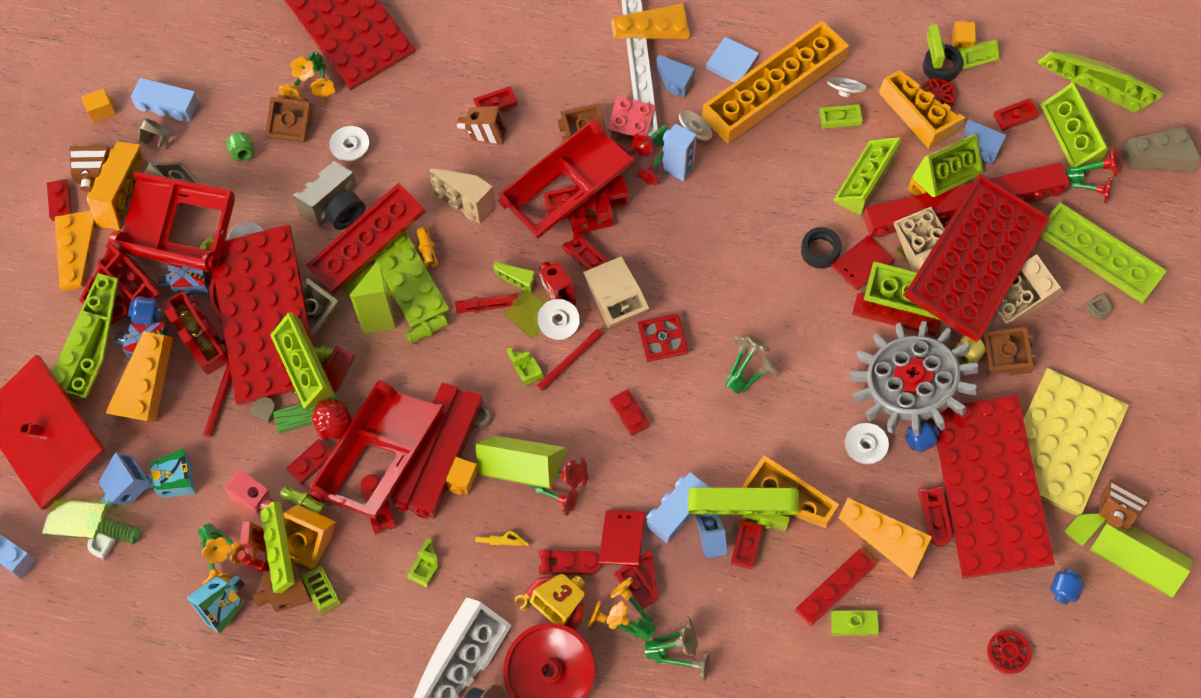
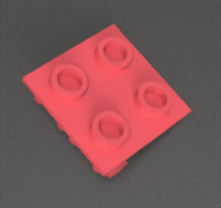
[607,96,655,139]

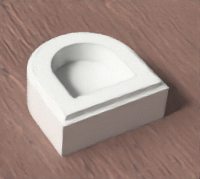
[87,533,116,560]

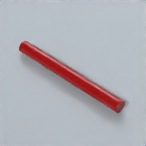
[537,329,602,391]
[203,360,232,437]

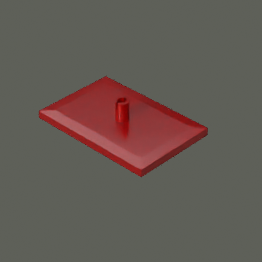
[0,355,106,510]

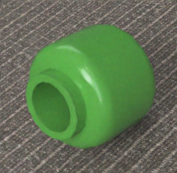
[226,132,255,161]

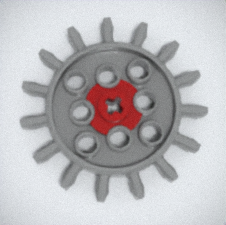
[850,321,978,436]

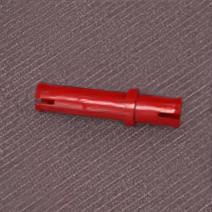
[455,293,519,314]

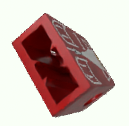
[539,262,577,306]

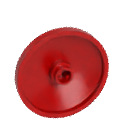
[503,623,596,698]

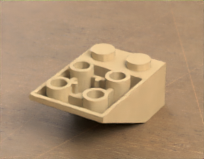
[429,168,495,224]
[894,207,944,272]
[997,254,1065,325]
[583,257,649,330]

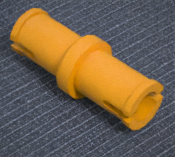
[416,227,438,268]

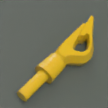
[475,531,529,546]

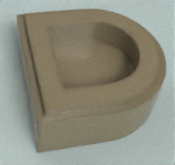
[1084,294,1112,319]
[249,397,276,423]
[474,404,492,428]

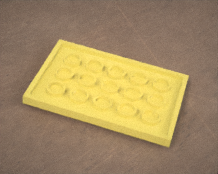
[1024,368,1129,516]

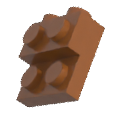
[265,95,313,142]
[558,104,608,142]
[983,327,1037,375]

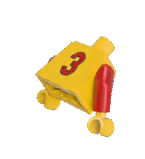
[515,574,585,631]

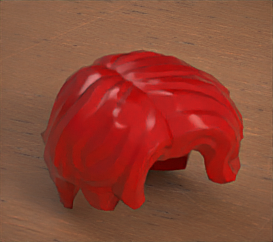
[311,398,351,440]

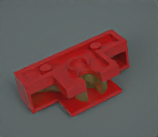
[543,175,628,235]
[162,291,228,375]

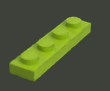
[260,501,295,593]

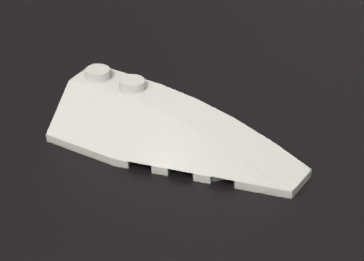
[414,597,512,698]

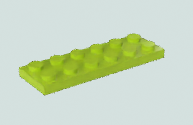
[1040,202,1167,304]
[373,231,450,330]

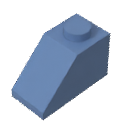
[657,55,695,97]
[963,120,1006,164]
[695,514,728,558]

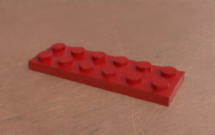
[306,182,426,295]

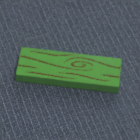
[273,393,338,434]

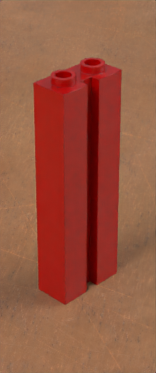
[391,382,484,519]

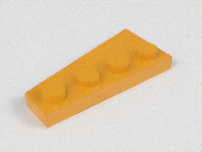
[611,3,690,39]

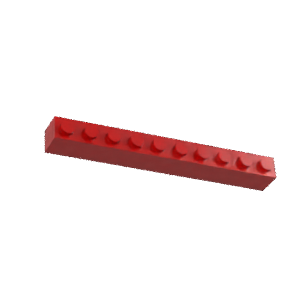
[863,162,1070,238]

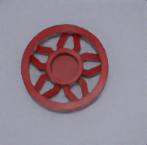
[921,78,957,108]
[987,630,1032,674]

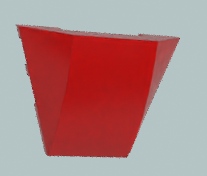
[79,241,161,326]

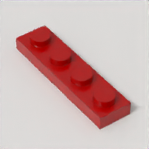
[852,293,939,336]
[795,549,876,627]

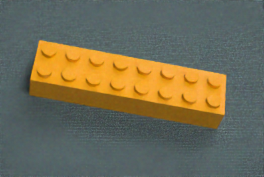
[702,20,849,144]

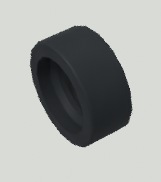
[923,44,962,82]
[325,191,365,230]
[801,227,841,269]

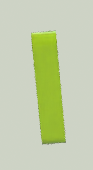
[688,488,799,515]

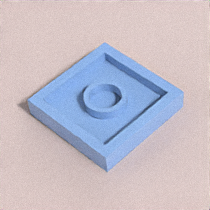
[706,37,759,83]

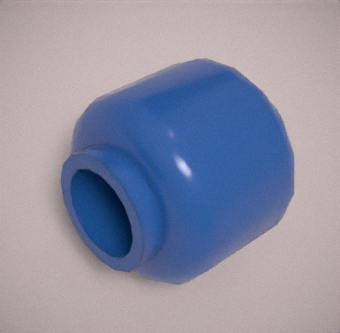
[128,296,161,326]
[905,420,940,453]
[1050,569,1084,605]

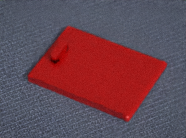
[831,235,895,291]
[598,510,646,566]

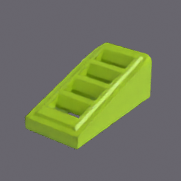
[493,262,535,294]
[301,566,341,615]

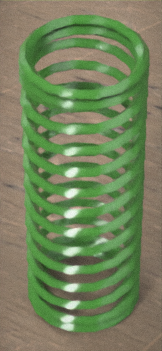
[88,513,141,544]

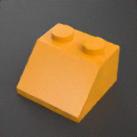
[283,505,336,569]

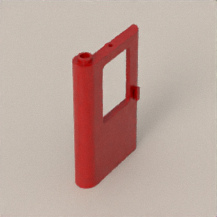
[497,118,635,239]
[109,172,235,272]
[308,380,444,519]

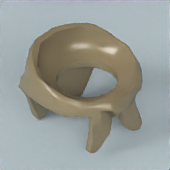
[137,118,171,149]

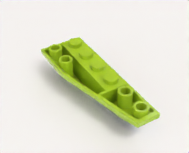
[1038,51,1163,113]
[52,273,119,401]

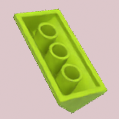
[1040,82,1108,167]
[912,134,984,197]
[833,137,902,216]
[350,262,396,334]
[864,262,940,320]
[270,312,335,409]
[476,435,568,489]
[1090,519,1193,598]

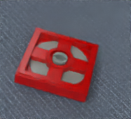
[637,313,688,362]

